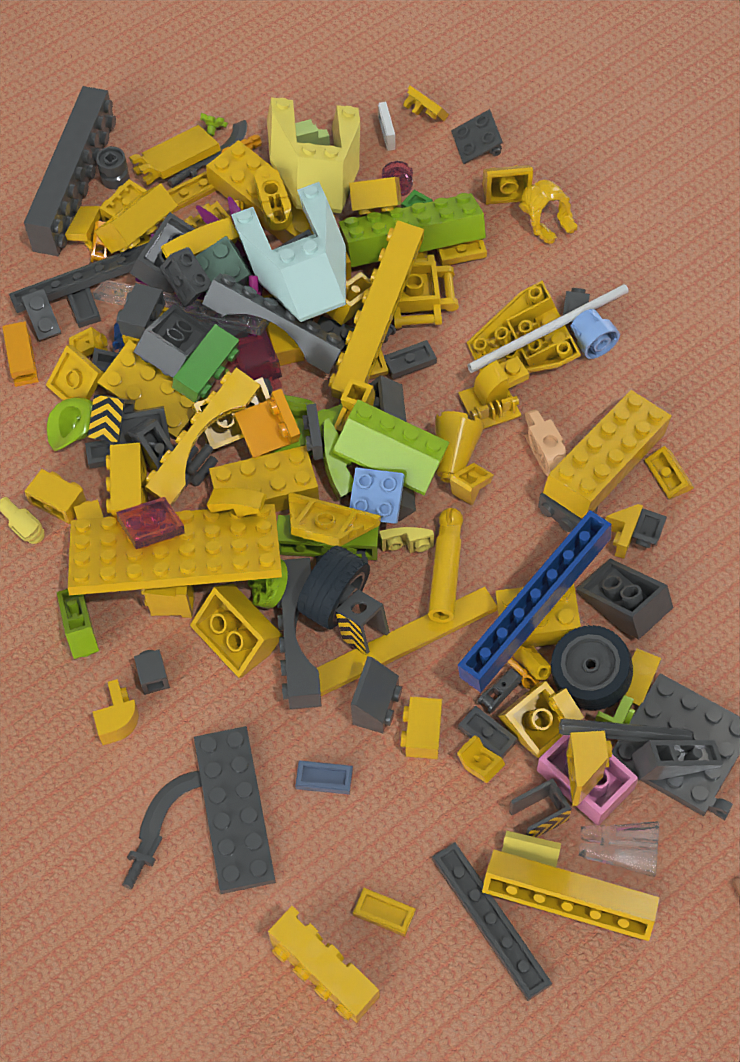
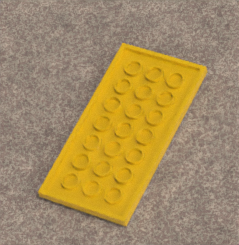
[68,504,282,595]

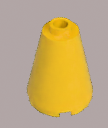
[435,411,484,483]

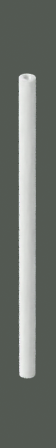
[467,284,629,373]

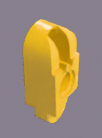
[254,165,292,231]

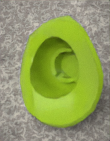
[47,397,93,451]

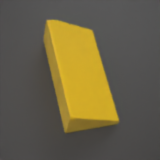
[644,445,694,499]

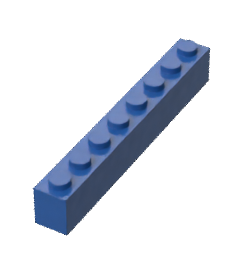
[458,510,611,693]

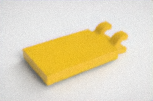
[129,125,221,185]

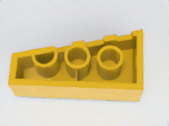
[268,906,380,1023]

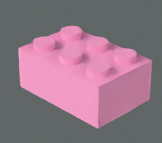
[537,735,638,826]

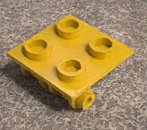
[458,387,522,429]

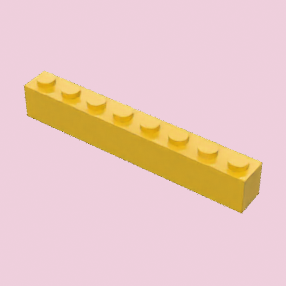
[328,220,424,399]

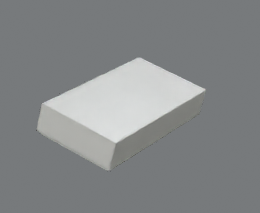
[378,102,395,151]

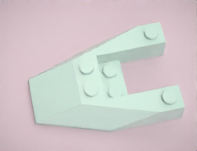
[231,182,346,322]

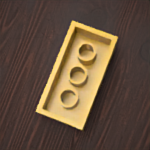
[209,445,319,512]

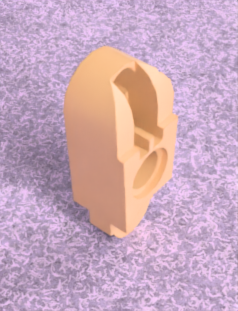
[524,409,566,477]

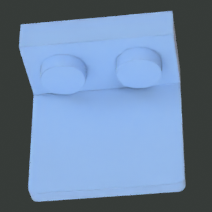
[349,468,405,524]

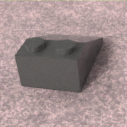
[130,212,195,299]
[134,304,211,378]
[576,558,673,639]

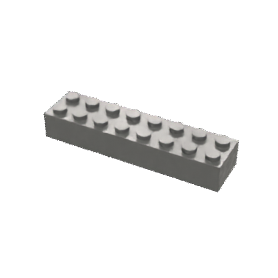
[24,86,116,257]

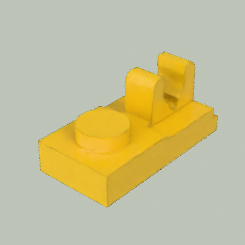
[403,85,449,121]

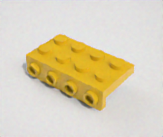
[97,340,208,439]

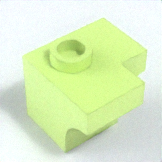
[295,119,330,146]

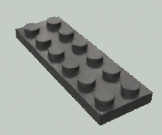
[194,726,276,894]

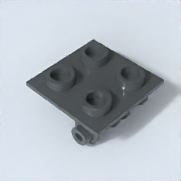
[451,109,503,164]

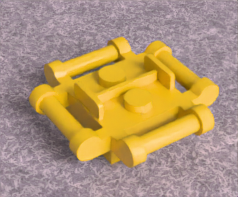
[371,254,459,329]

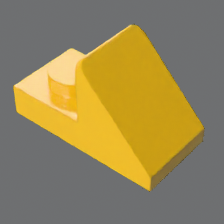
[450,463,494,505]
[605,504,643,559]

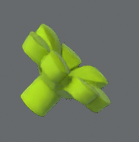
[200,113,228,136]

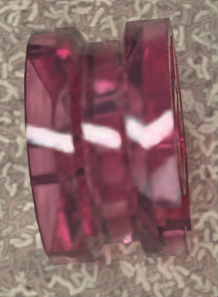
[382,161,413,196]

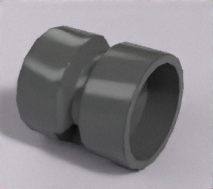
[96,146,130,190]

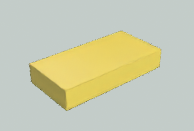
[502,830,561,867]

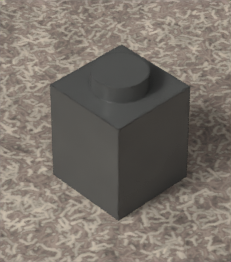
[134,649,170,695]

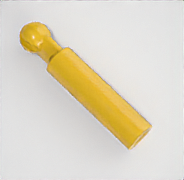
[428,508,463,623]

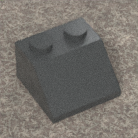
[351,656,402,734]

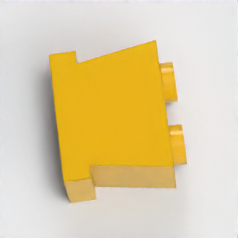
[141,585,195,618]

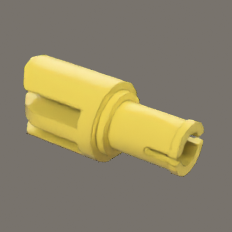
[0,497,45,544]

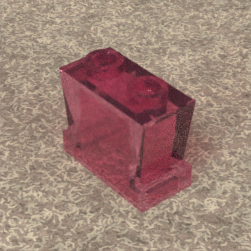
[229,329,282,380]

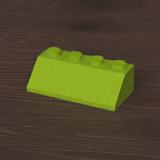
[333,400,450,495]

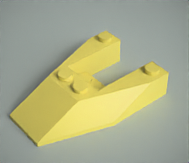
[267,97,360,213]

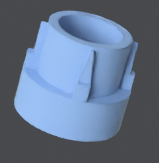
[570,309,620,359]

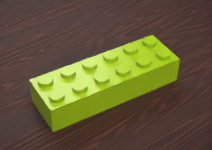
[338,193,486,267]

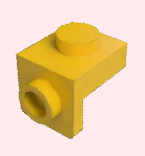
[457,735,505,783]

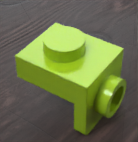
[595,695,636,724]

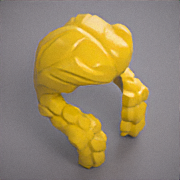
[519,180,578,244]

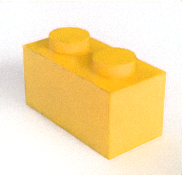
[548,688,584,722]

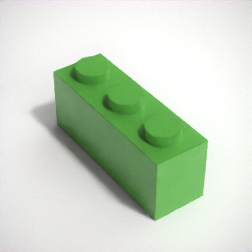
[172,324,240,403]

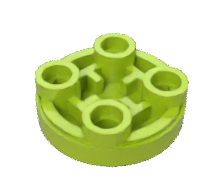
[248,559,288,609]

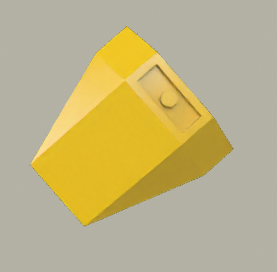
[466,281,581,373]

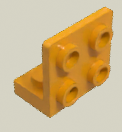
[235,389,301,458]

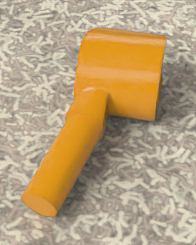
[507,657,541,689]

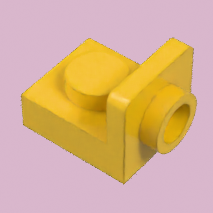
[69,327,108,357]

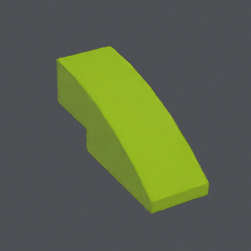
[321,418,354,501]

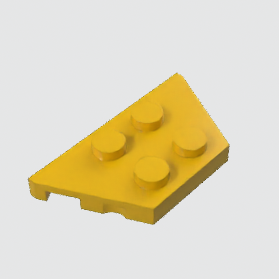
[289,492,381,546]

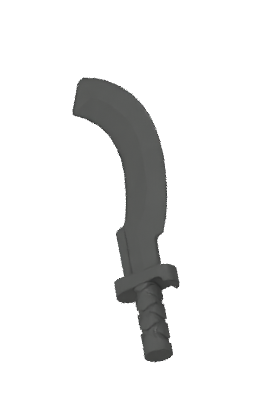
[168,120,247,188]
[122,771,202,889]

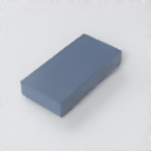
[295,760,353,795]

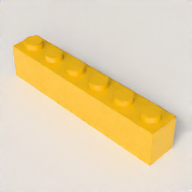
[482,849,660,941]

